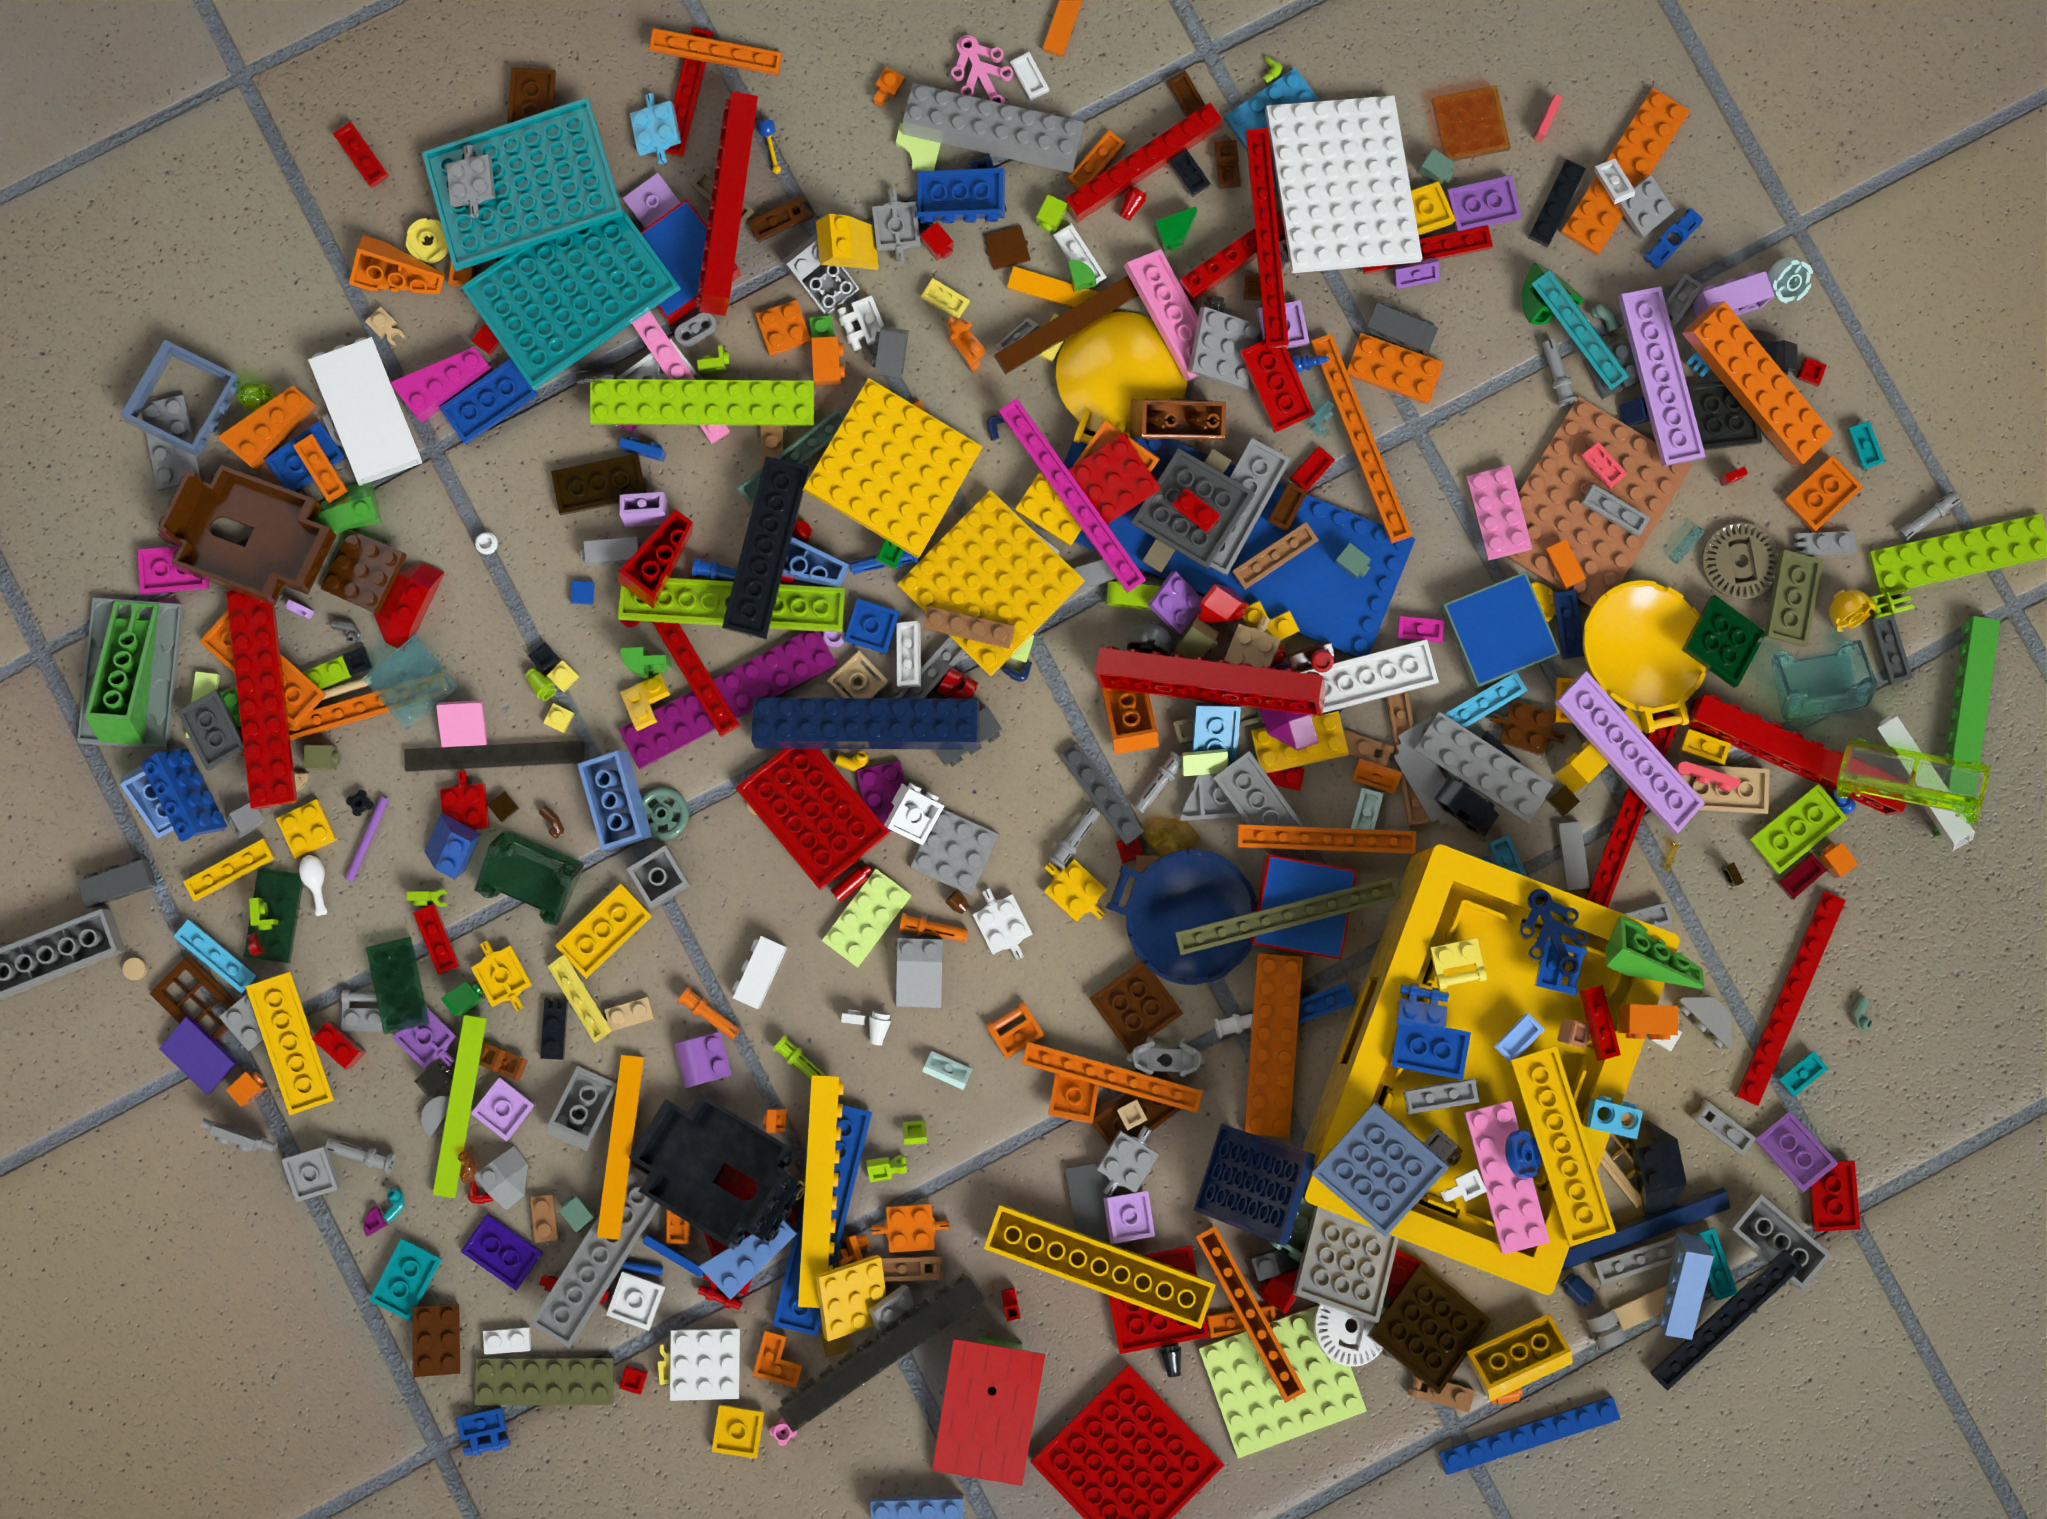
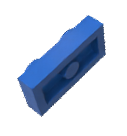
[619,436,666,462]

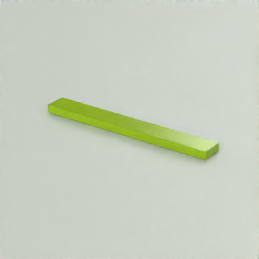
[433,1014,487,1198]

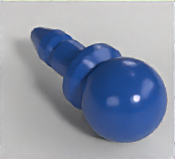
[1291,355,1329,373]
[1834,789,1856,814]

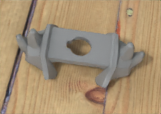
[1125,1036,1205,1077]

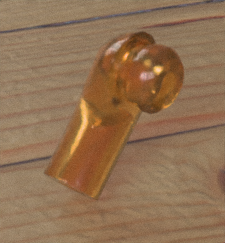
[458,1151,476,1184]

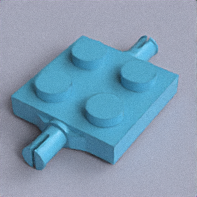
[630,93,681,164]

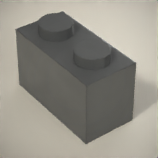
[872,326,909,378]

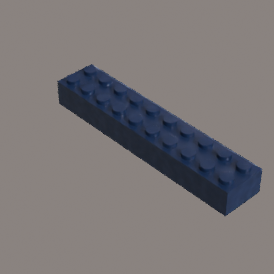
[751,698,980,750]

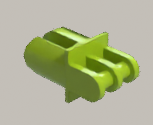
[1870,587,1915,619]

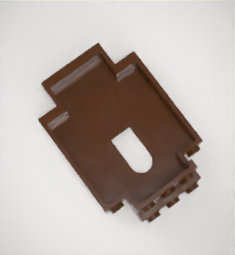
[157,465,337,606]

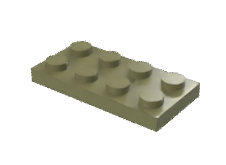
[1764,549,1823,647]

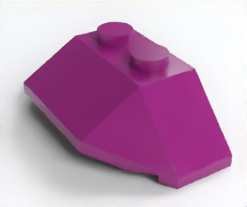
[1258,663,1318,751]

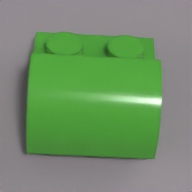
[620,647,672,679]

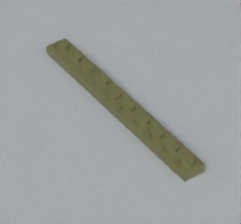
[1174,876,1401,955]

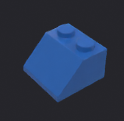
[424,813,481,880]

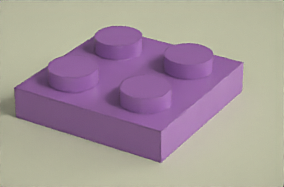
[1147,571,1203,635]

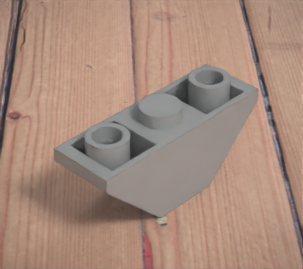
[1674,997,1732,1049]

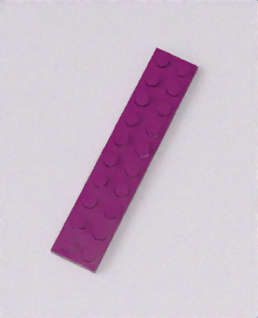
[619,631,838,770]

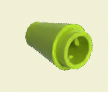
[525,668,557,701]

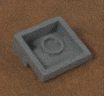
[1583,339,1640,400]

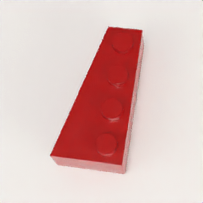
[618,509,693,609]

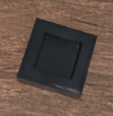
[528,642,560,674]
[343,647,373,676]

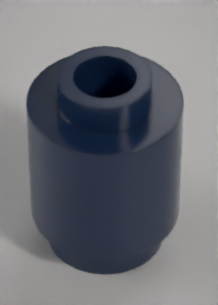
[1560,1272,1595,1306]

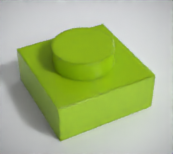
[903,1120,927,1145]

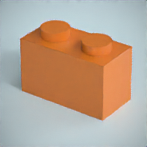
[811,336,845,386]

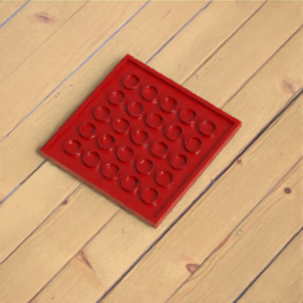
[1030,1364,1225,1519]

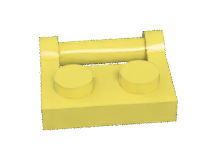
[1430,938,1487,990]

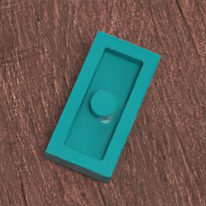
[1847,421,1885,471]
[1777,1051,1829,1097]

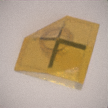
[1140,818,1201,858]

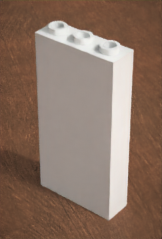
[308,337,422,486]
[1877,716,1975,851]

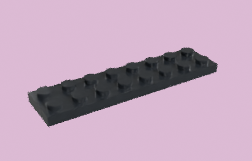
[722,456,810,639]

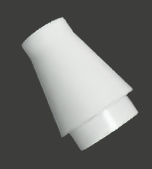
[869,1011,891,1045]

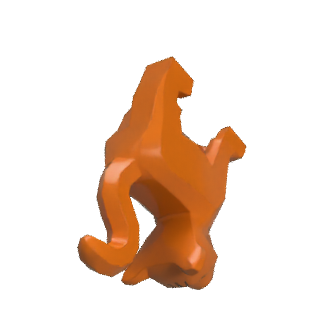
[947,316,986,373]

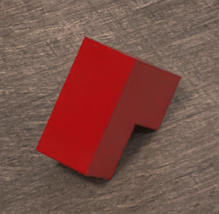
[1001,1287,1021,1322]

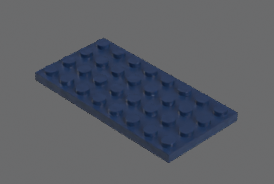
[1193,1124,1316,1247]

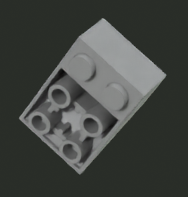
[781,234,860,316]

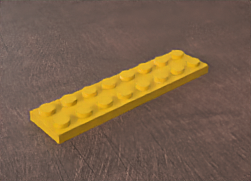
[1510,1046,1616,1247]

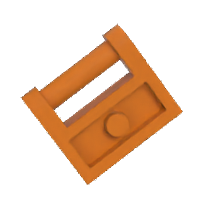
[985,1001,1044,1059]

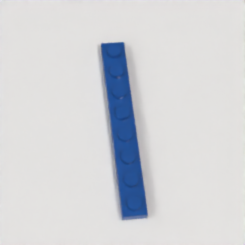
[1438,1396,1621,1475]

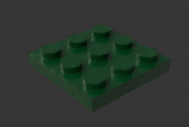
[1682,595,1765,688]

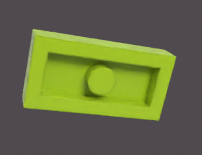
[302,656,352,690]

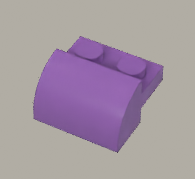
[673,1032,732,1088]

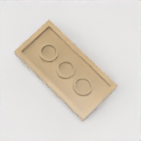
[1681,765,1770,814]

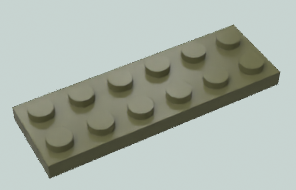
[475,1357,614,1405]

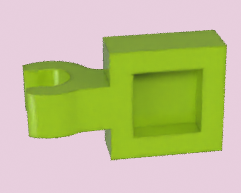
[407,890,448,907]
[866,1155,907,1183]

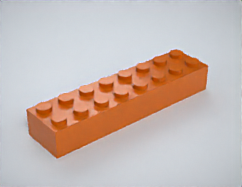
[1682,301,1834,465]

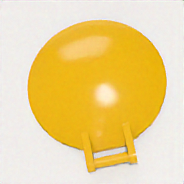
[1056,312,1187,444]
[1583,580,1706,733]

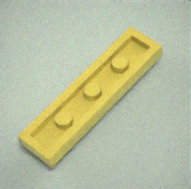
[548,955,612,1043]

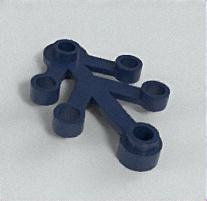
[1519,889,1588,977]

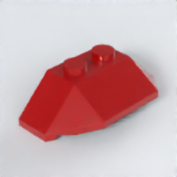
[374,563,445,653]

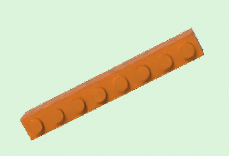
[1195,1226,1306,1403]

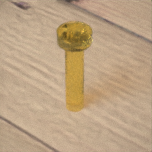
[1664,842,1680,872]

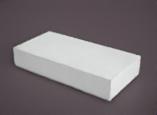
[1010,52,1049,101]

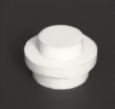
[475,532,498,555]

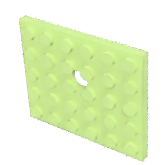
[1198,1304,1367,1458]

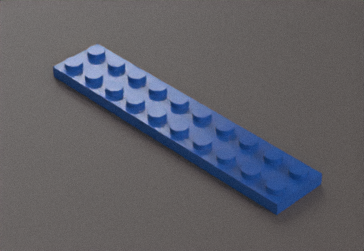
[773,1105,872,1336]

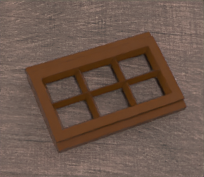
[150,955,237,1041]

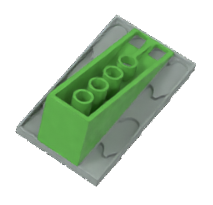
[77,598,183,750]

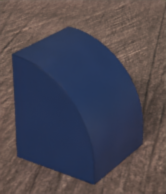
[1619,397,1650,426]

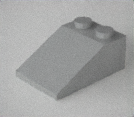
[896,938,944,1008]
[546,1066,617,1152]

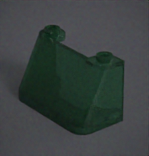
[474,831,584,926]

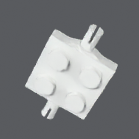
[972,888,1033,960]

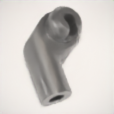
[331,618,361,644]

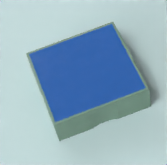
[1439,572,1560,690]

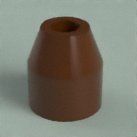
[945,890,969,914]

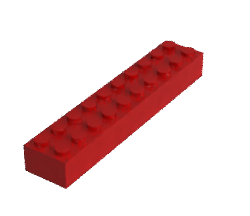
[696,91,758,316]
[1095,646,1326,716]
[1687,694,1913,816]

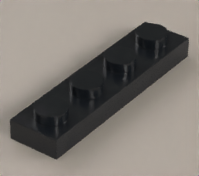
[1528,159,1586,248]

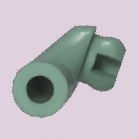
[1851,996,1872,1031]

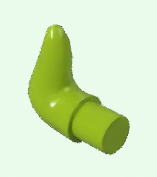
[1262,56,1282,85]

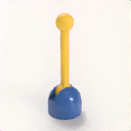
[757,120,781,174]

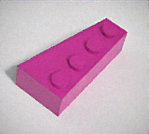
[390,347,492,423]

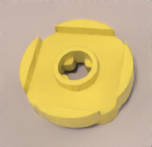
[406,218,449,264]

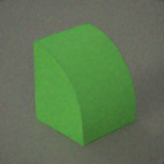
[1068,260,1096,292]

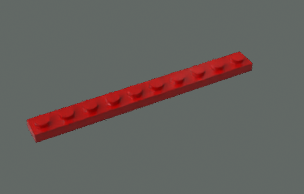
[1245,128,1289,349]
[1585,711,1677,908]
[1735,891,1846,1106]

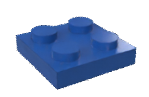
[844,599,900,655]

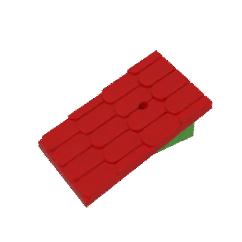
[932,1336,1045,1486]

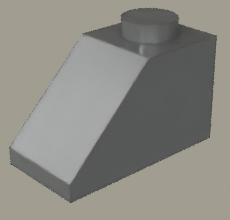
[1249,1247,1299,1281]

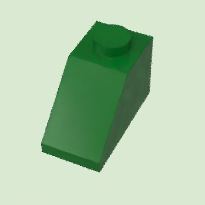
[1154,206,1197,252]
[441,981,485,1016]

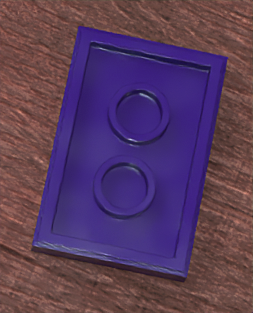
[159,1015,237,1095]
[460,1213,544,1291]

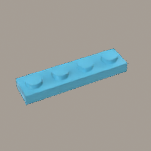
[1444,672,1528,728]
[173,919,259,994]

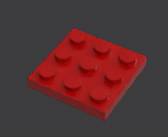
[1068,432,1161,524]

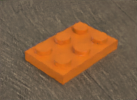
[1783,455,1863,533]

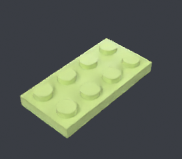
[822,869,912,968]

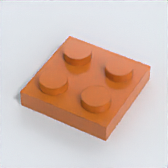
[756,300,812,356]
[1048,1073,1099,1124]

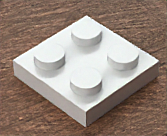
[606,1271,666,1331]

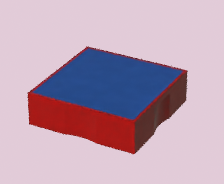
[640,199,741,326]
[1249,854,1357,960]

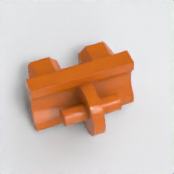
[836,1235,873,1265]

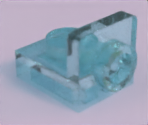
[1308,400,1335,438]

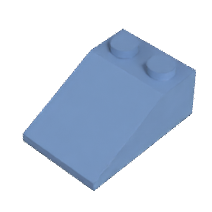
[119,765,174,839]

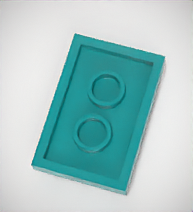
[369,1238,443,1321]

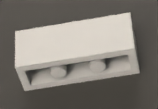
[732,936,787,1009]

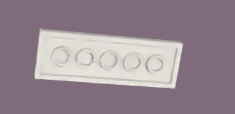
[1300,640,1439,716]

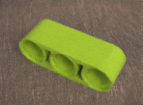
[1106,581,1161,611]

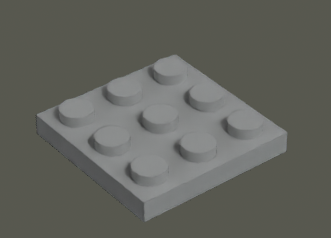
[1188,307,1260,390]
[910,809,999,896]

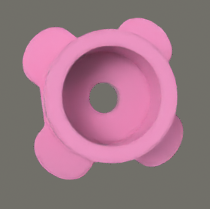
[769,1418,797,1446]

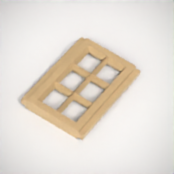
[1600,1113,1642,1208]

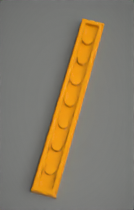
[597,1055,644,1240]

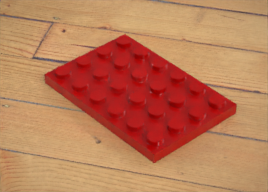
[735,749,890,890]

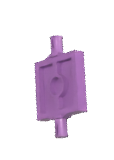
[392,1005,458,1069]

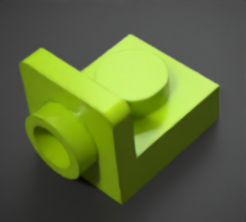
[697,345,730,374]
[249,898,279,930]

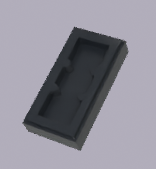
[1168,148,1211,197]

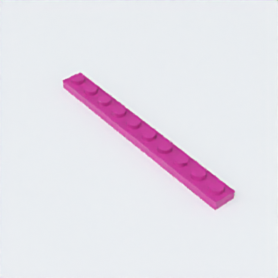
[998,398,1146,593]

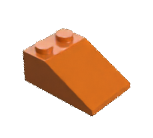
[1102,688,1159,755]

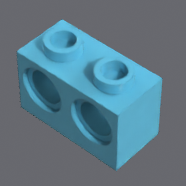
[1585,1095,1643,1139]

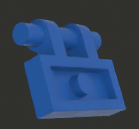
[1396,983,1449,1032]
[456,1407,510,1456]

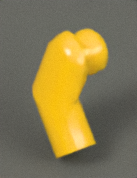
[835,751,869,771]

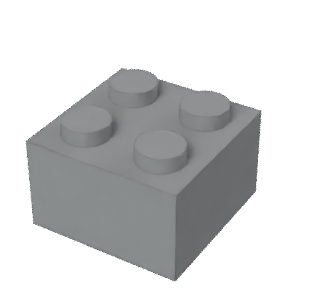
[627,845,691,909]

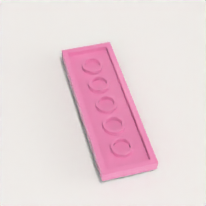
[1123,249,1199,381]
[1464,1101,1550,1255]

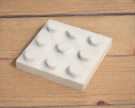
[669,1328,740,1401]

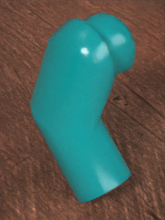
[382,1188,405,1223]

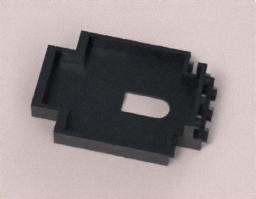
[629,1093,805,1250]

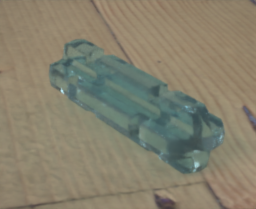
[1669,525,1704,564]

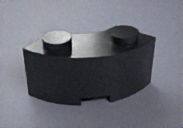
[1758,340,1797,375]
[1434,777,1499,837]

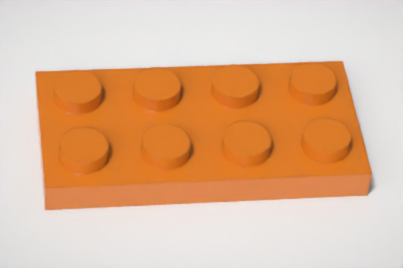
[1347,333,1444,405]

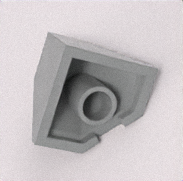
[474,1146,529,1210]

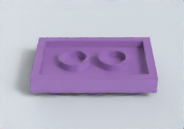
[1446,175,1522,232]
[1755,1111,1838,1193]

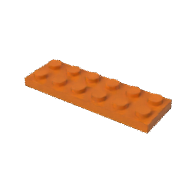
[199,610,327,728]

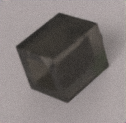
[414,1062,453,1098]

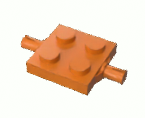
[872,1203,949,1253]

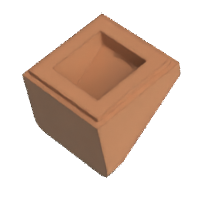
[1557,1018,1590,1049]

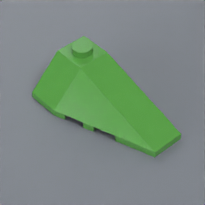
[315,482,382,534]
[1605,916,1704,989]

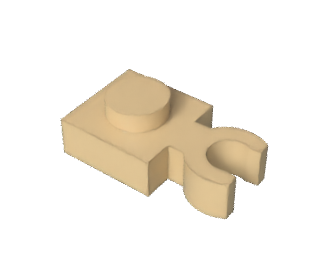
[365,306,405,347]

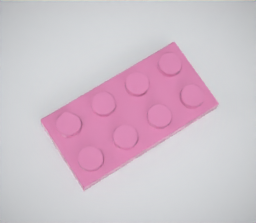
[1467,465,1532,561]

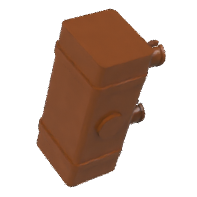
[1130,398,1226,441]

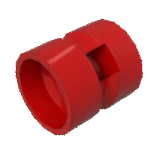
[938,667,979,699]

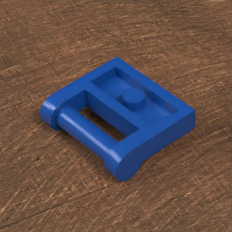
[1534,939,1587,996]

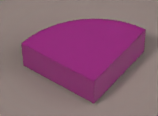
[364,1205,388,1237]

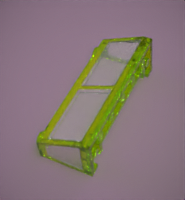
[1836,738,1991,825]

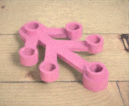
[951,35,1013,104]

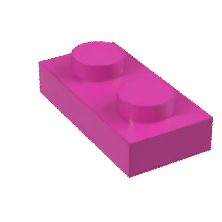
[1397,616,1444,643]

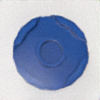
[1505,1130,1542,1179]

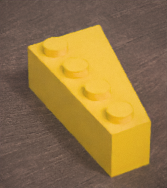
[1553,708,1643,793]

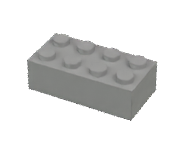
[1725,1193,1831,1290]

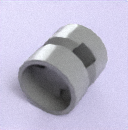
[1586,1308,1626,1350]

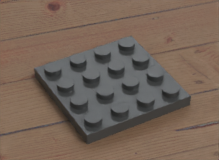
[1131,448,1255,570]

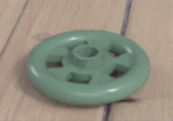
[641,787,689,841]

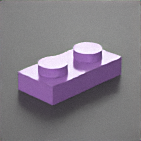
[1393,257,1440,289]

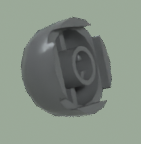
[1127,621,1172,656]

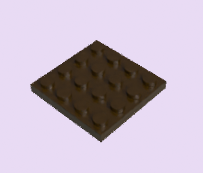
[1367,1263,1491,1394]

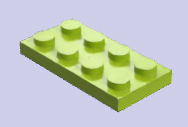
[1748,784,1848,875]

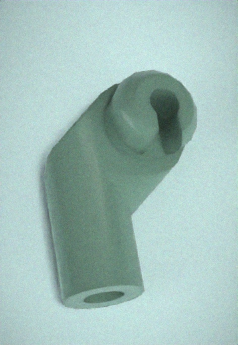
[1590,304,1618,333]

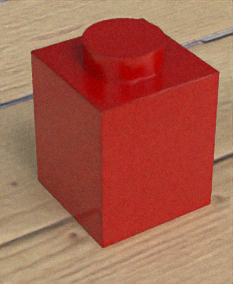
[920,222,954,261]

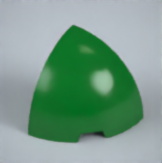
[1522,263,1584,325]

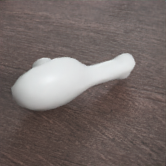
[299,855,328,916]

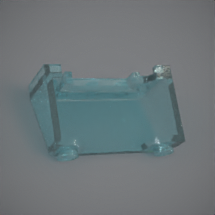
[1771,640,1877,721]

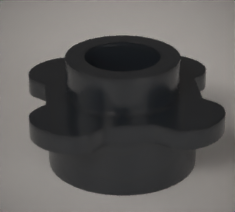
[346,790,373,816]

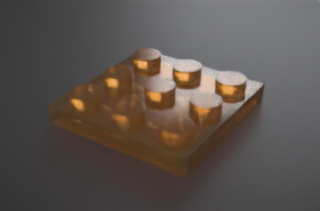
[1431,85,1511,161]

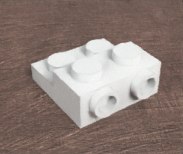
[884,783,944,845]

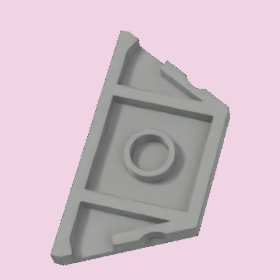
[1179,773,1241,821]

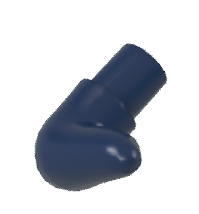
[986,415,1005,441]
[1003,661,1032,682]

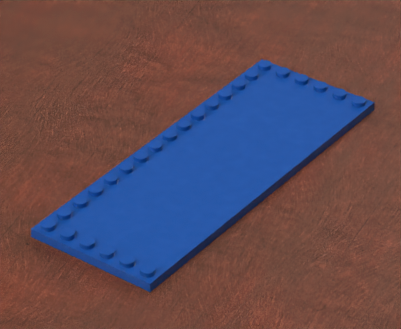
[1037,430,1415,658]

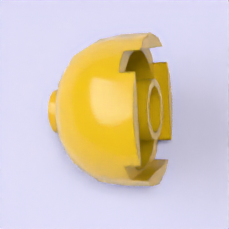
[1828,590,1876,632]

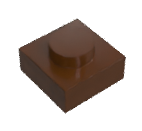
[1243,276,1261,301]

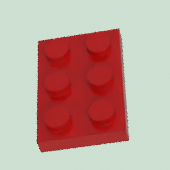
[1809,1160,1861,1232]

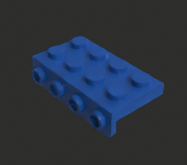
[915,168,1005,224]
[142,748,228,842]

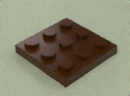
[320,529,407,615]
[1089,961,1184,1053]

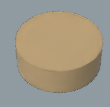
[122,958,147,980]

